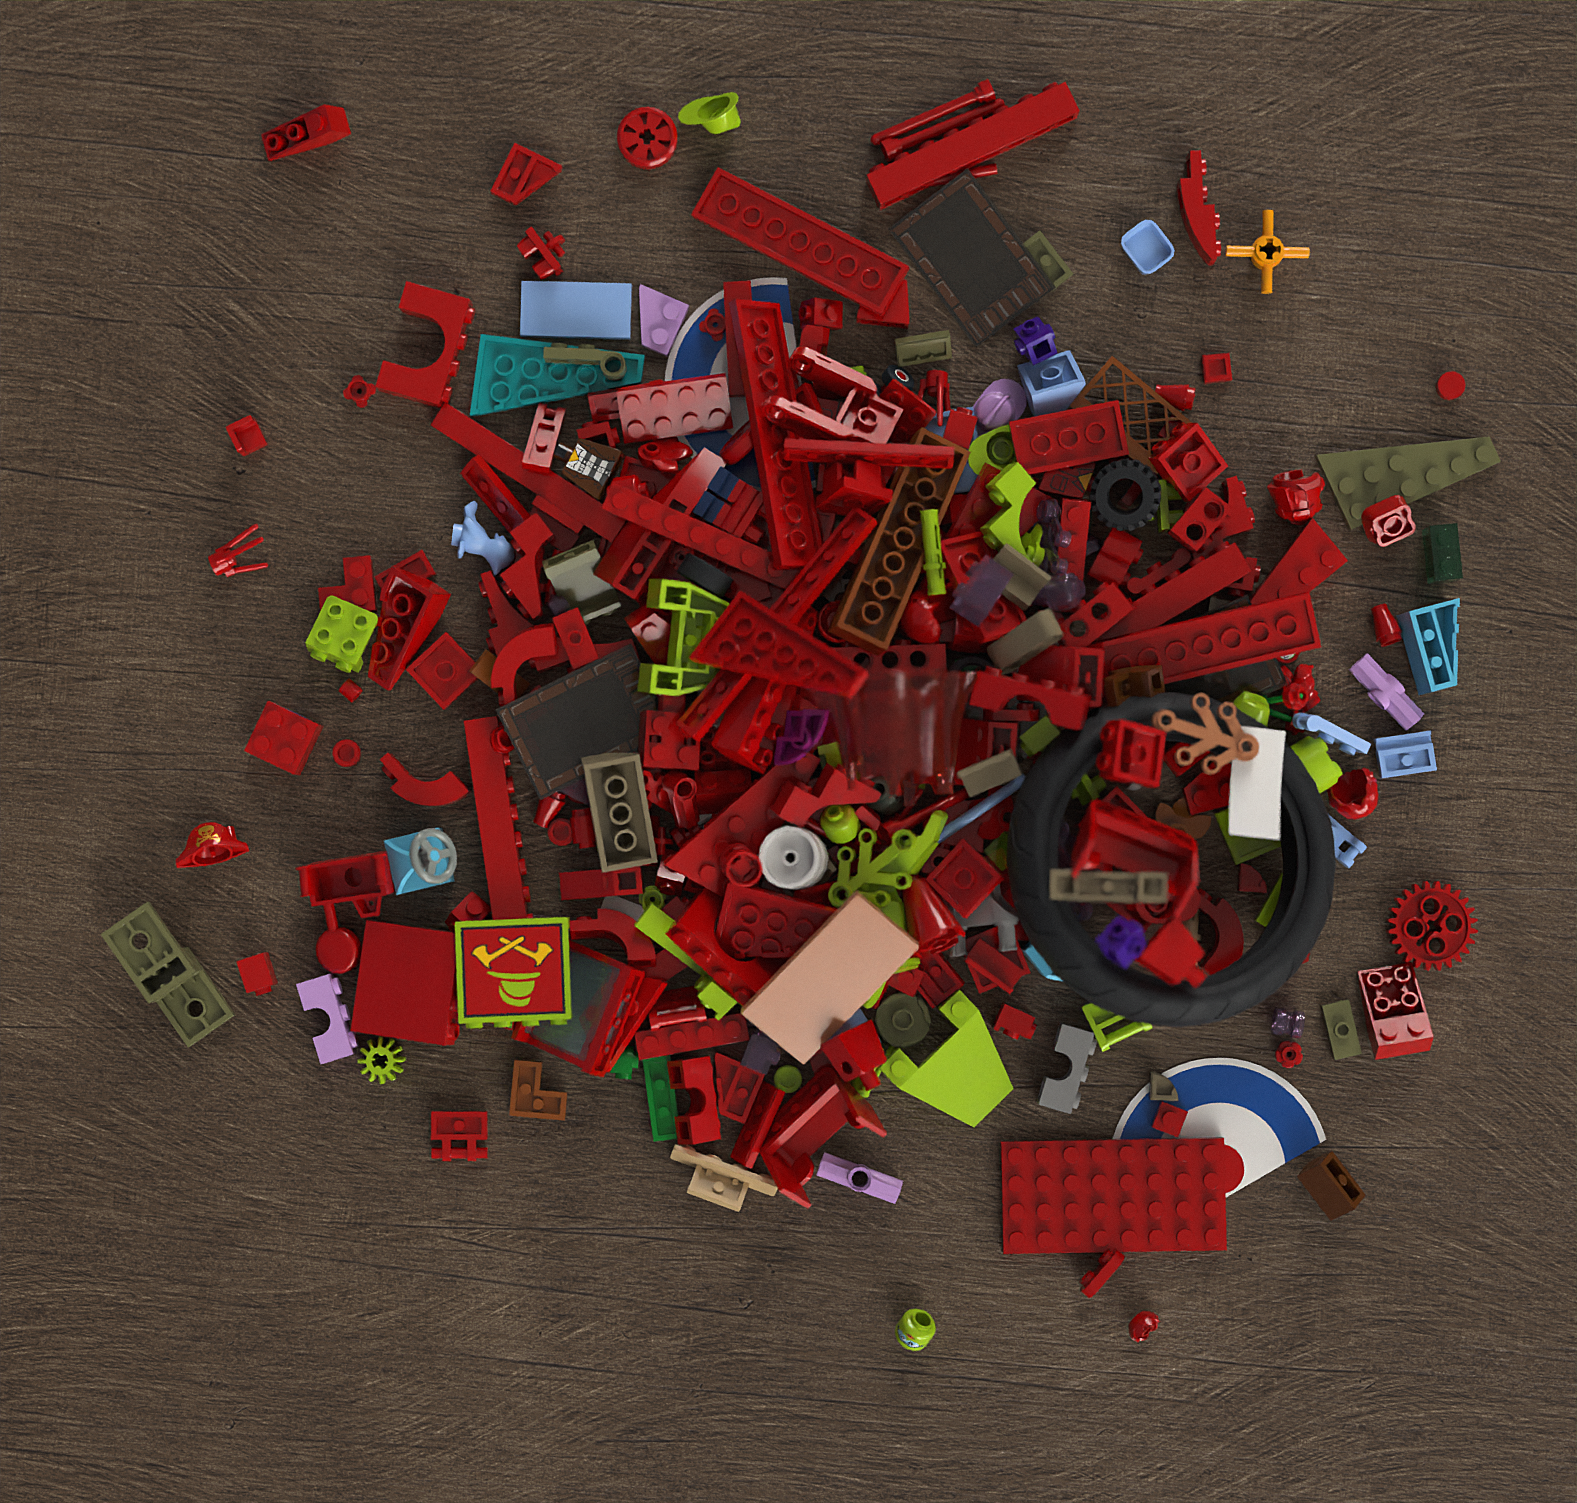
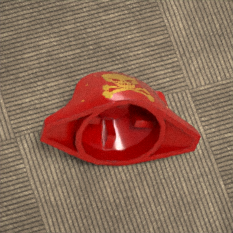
[175,822,249,868]

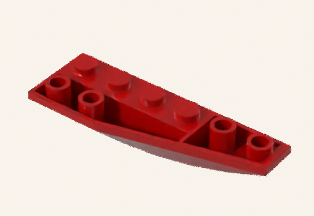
[593,447,728,604]
[711,606,819,774]

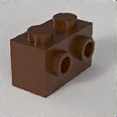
[1297,1150,1366,1221]

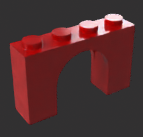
[375,281,475,409]
[665,887,790,1006]

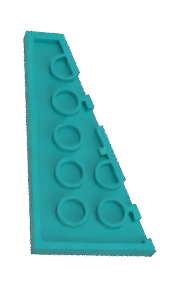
[470,334,645,417]

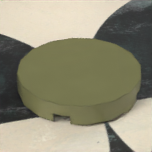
[875,992,931,1048]

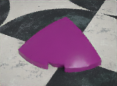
[774,709,829,765]

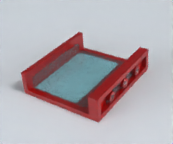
[511,940,645,1077]

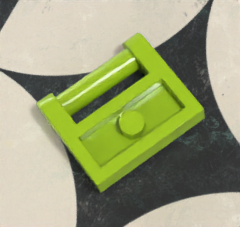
[1081,1003,1153,1052]

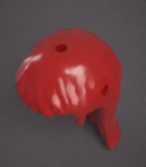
[900,577,957,643]

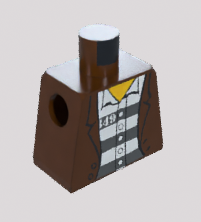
[554,438,625,502]

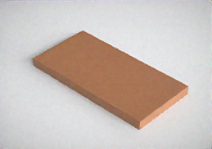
[741,890,920,1065]

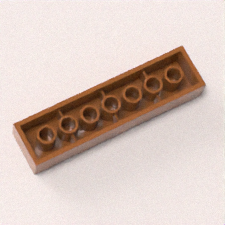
[828,427,971,655]

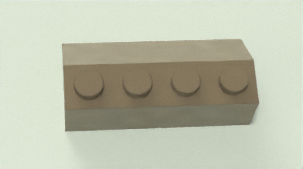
[581,753,658,873]

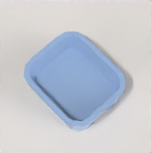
[1121,220,1175,275]

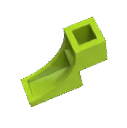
[979,462,1036,562]

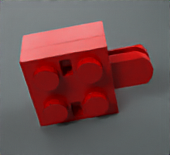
[638,693,700,771]

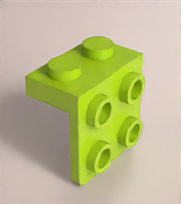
[305,596,378,673]

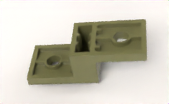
[101,902,236,1047]

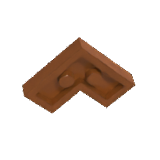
[509,1059,568,1121]

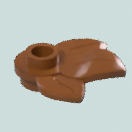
[1155,797,1211,839]

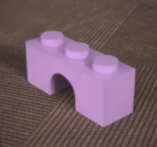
[296,973,359,1064]

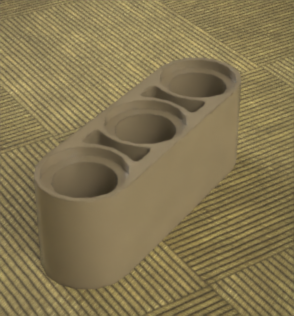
[986,609,1064,675]

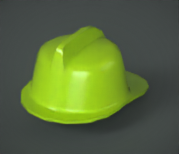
[678,92,741,134]
[968,425,1016,475]
[1232,691,1270,727]

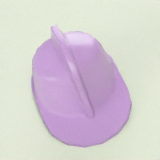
[973,379,1027,436]

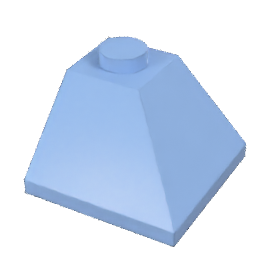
[1017,350,1086,417]

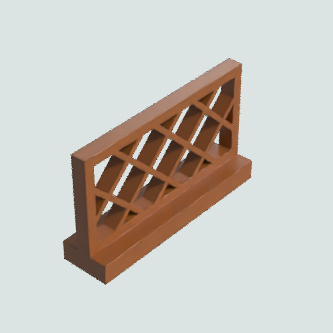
[1069,356,1192,474]

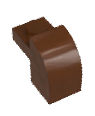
[1104,665,1165,707]

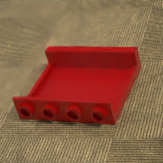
[351,920,460,1046]

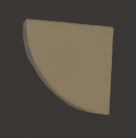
[1149,1071,1178,1101]

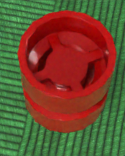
[719,843,763,888]

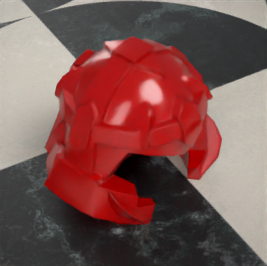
[1266,469,1325,525]

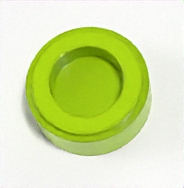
[774,1065,802,1093]

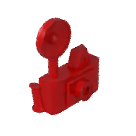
[295,851,395,974]

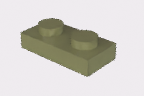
[1022,230,1074,292]

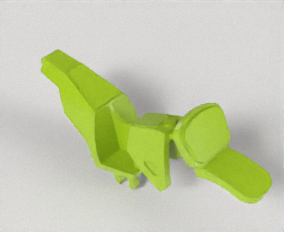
[845,810,948,1009]

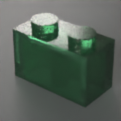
[1422,523,1463,584]

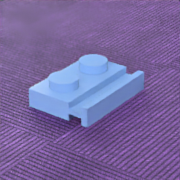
[1374,730,1437,779]

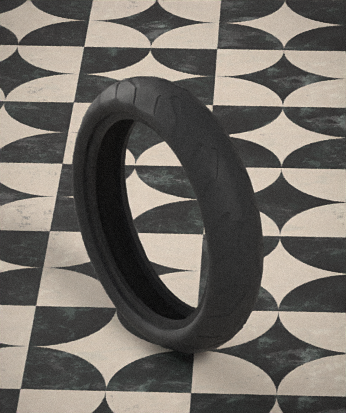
[1006,692,1336,1027]

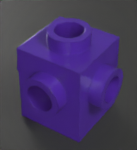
[1014,316,1058,366]
[1096,916,1148,969]

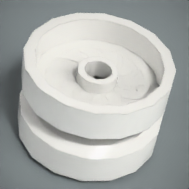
[759,826,828,890]

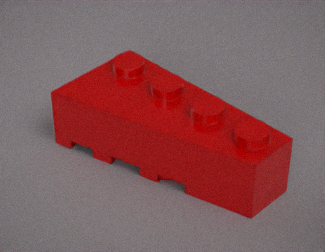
[1249,518,1348,605]

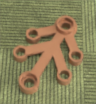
[1151,693,1259,774]

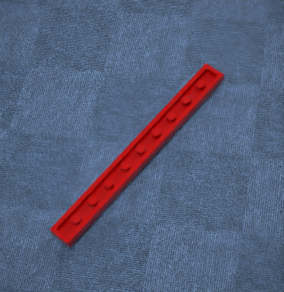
[676,505,878,742]

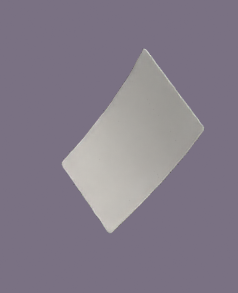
[1229,726,1285,840]

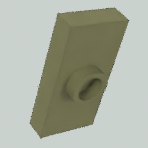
[894,330,952,367]
[1320,999,1362,1060]

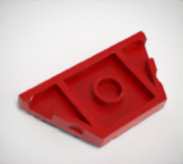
[580,973,668,1073]

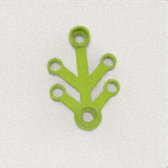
[828,829,917,908]

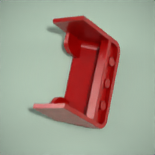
[1071,800,1199,918]
[760,1067,887,1209]

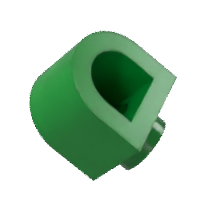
[610,1045,639,1079]

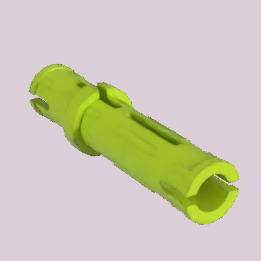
[920,509,946,595]

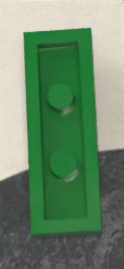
[643,1054,679,1142]

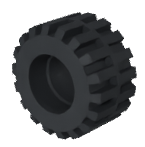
[1090,458,1161,531]

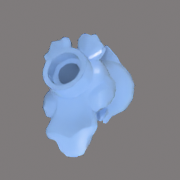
[451,501,515,576]

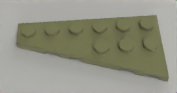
[1314,437,1501,531]

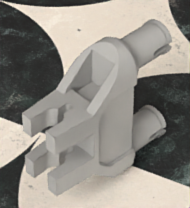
[949,883,1018,957]

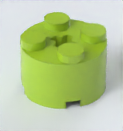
[1290,736,1342,793]

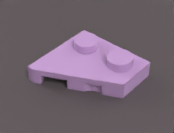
[639,284,689,357]

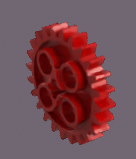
[1386,881,1478,971]

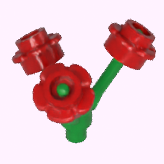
[1258,665,1308,735]

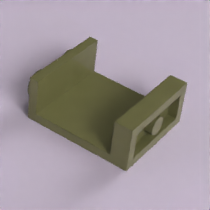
[542,540,621,625]

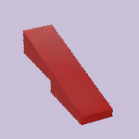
[723,281,752,398]

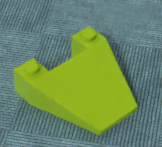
[638,579,730,696]
[878,990,1014,1127]

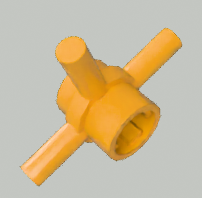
[1225,210,1310,294]

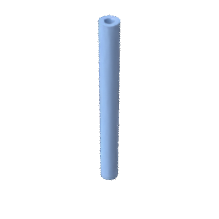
[938,773,1025,843]

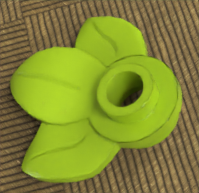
[1020,523,1045,567]

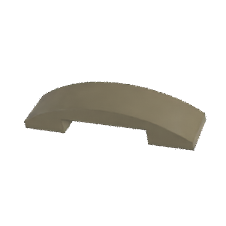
[1050,869,1167,903]

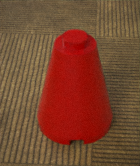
[901,876,966,957]

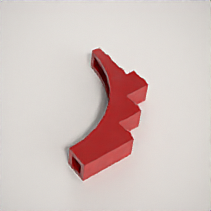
[478,570,641,688]

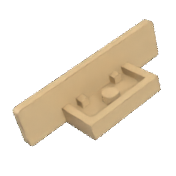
[670,1145,778,1212]

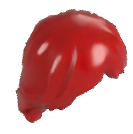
[1327,767,1378,820]

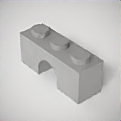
[1036,1022,1097,1114]

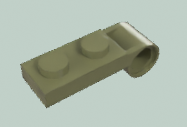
[543,343,627,381]

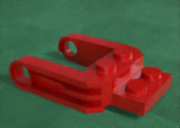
[762,347,903,443]

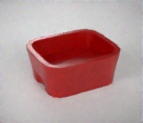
[1361,495,1416,547]

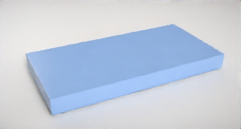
[520,281,632,340]

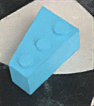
[1397,598,1460,695]

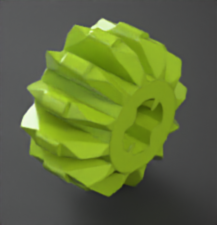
[358,1036,406,1084]

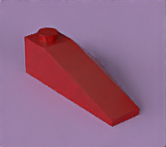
[368,567,451,691]

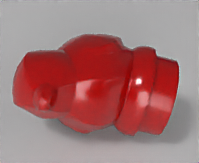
[1275,664,1321,712]

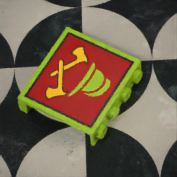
[455,917,573,1028]

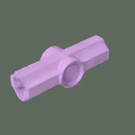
[1349,653,1424,731]
[816,1152,903,1204]

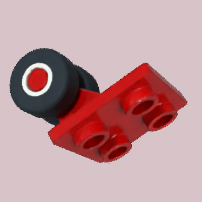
[875,365,937,444]

